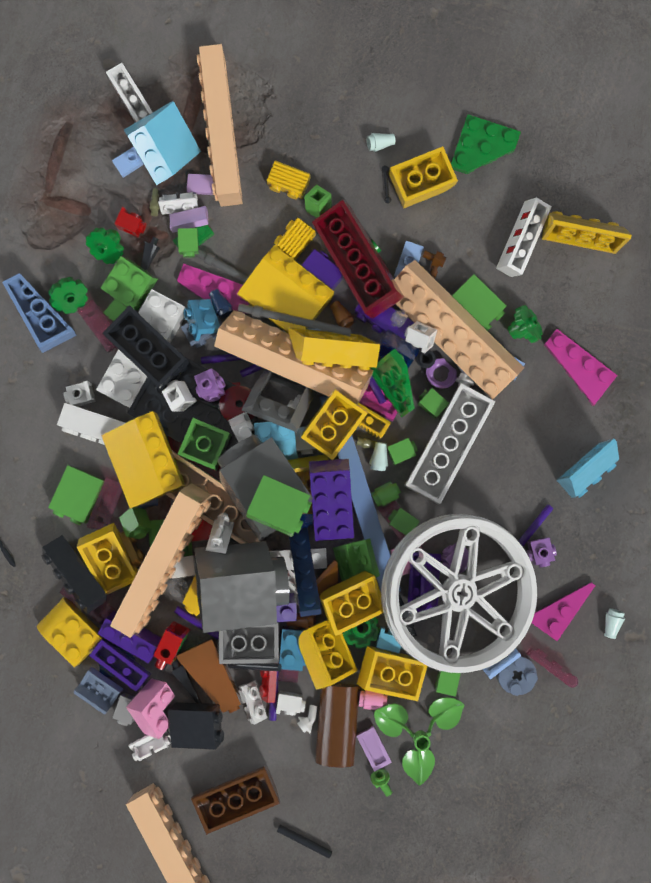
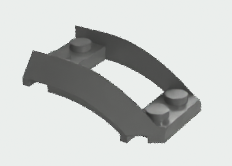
[242,370,316,432]

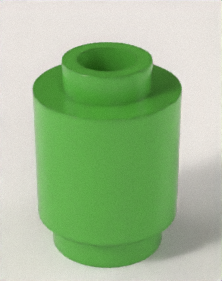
[371,481,401,507]

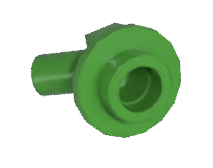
[370,769,393,797]

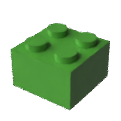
[101,256,158,311]
[178,418,232,471]

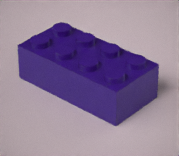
[309,459,354,541]

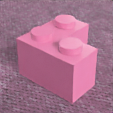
[126,678,175,739]

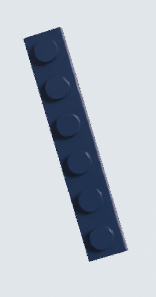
[289,518,321,617]

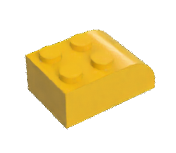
[389,146,458,209]
[301,389,368,460]
[77,523,138,594]
[320,571,383,636]
[37,596,104,667]
[299,619,358,690]
[357,646,427,701]

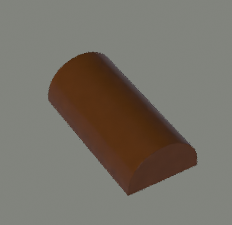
[315,683,360,768]
[191,766,280,835]

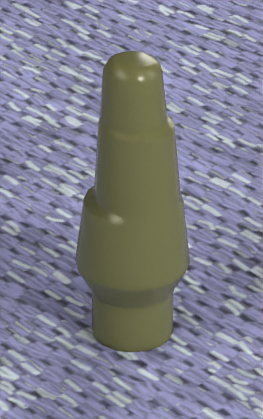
[149,188,160,216]
[356,437,376,449]

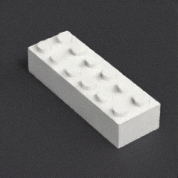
[96,289,186,408]
[405,383,495,504]

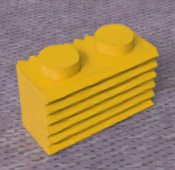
[267,160,311,199]
[274,217,316,261]
[358,403,391,440]

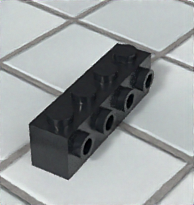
[41,535,107,614]

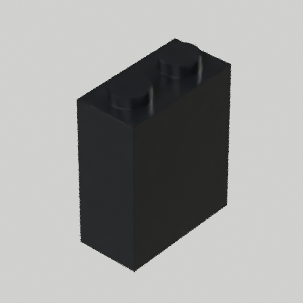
[168,702,224,750]

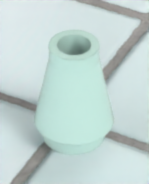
[366,133,395,152]
[369,442,388,471]
[604,608,625,639]

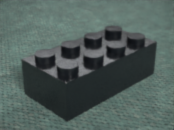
[102,305,190,390]

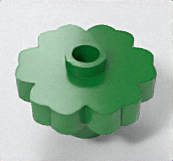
[86,228,124,264]
[49,277,88,314]
[508,305,543,343]
[342,617,380,649]

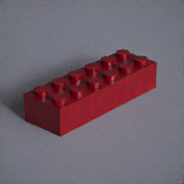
[312,200,404,319]

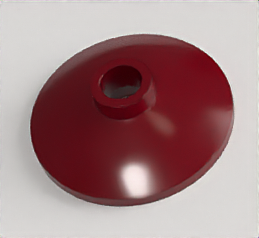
[219,385,254,421]

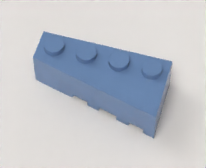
[2,273,76,353]

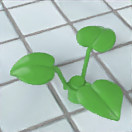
[374,697,464,786]

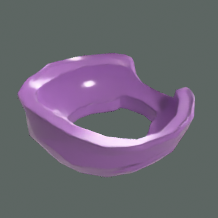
[426,358,457,389]

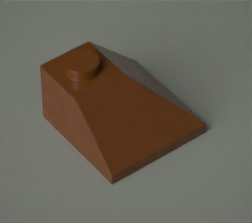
[316,559,338,600]

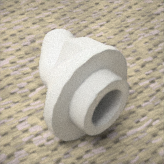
[455,365,474,387]
[297,705,317,734]

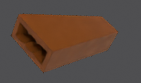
[176,638,242,713]

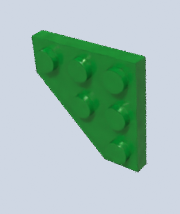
[451,114,521,174]
[371,349,415,418]

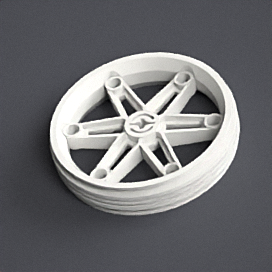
[381,514,537,673]

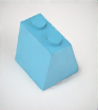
[254,422,298,460]

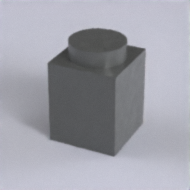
[217,435,313,541]
[194,541,289,633]

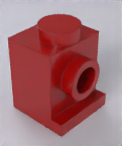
[114,207,147,238]

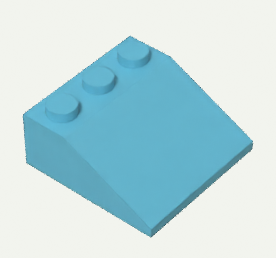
[124,101,201,185]
[556,439,619,498]

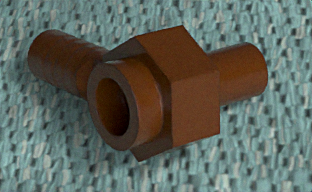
[422,250,447,279]

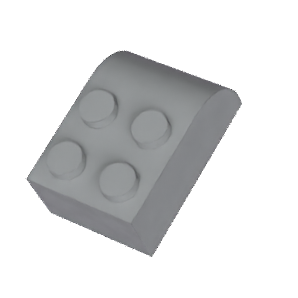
[219,622,280,664]

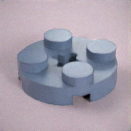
[497,656,538,696]

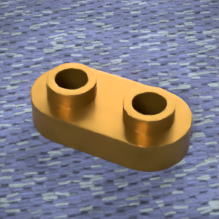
[120,531,145,568]

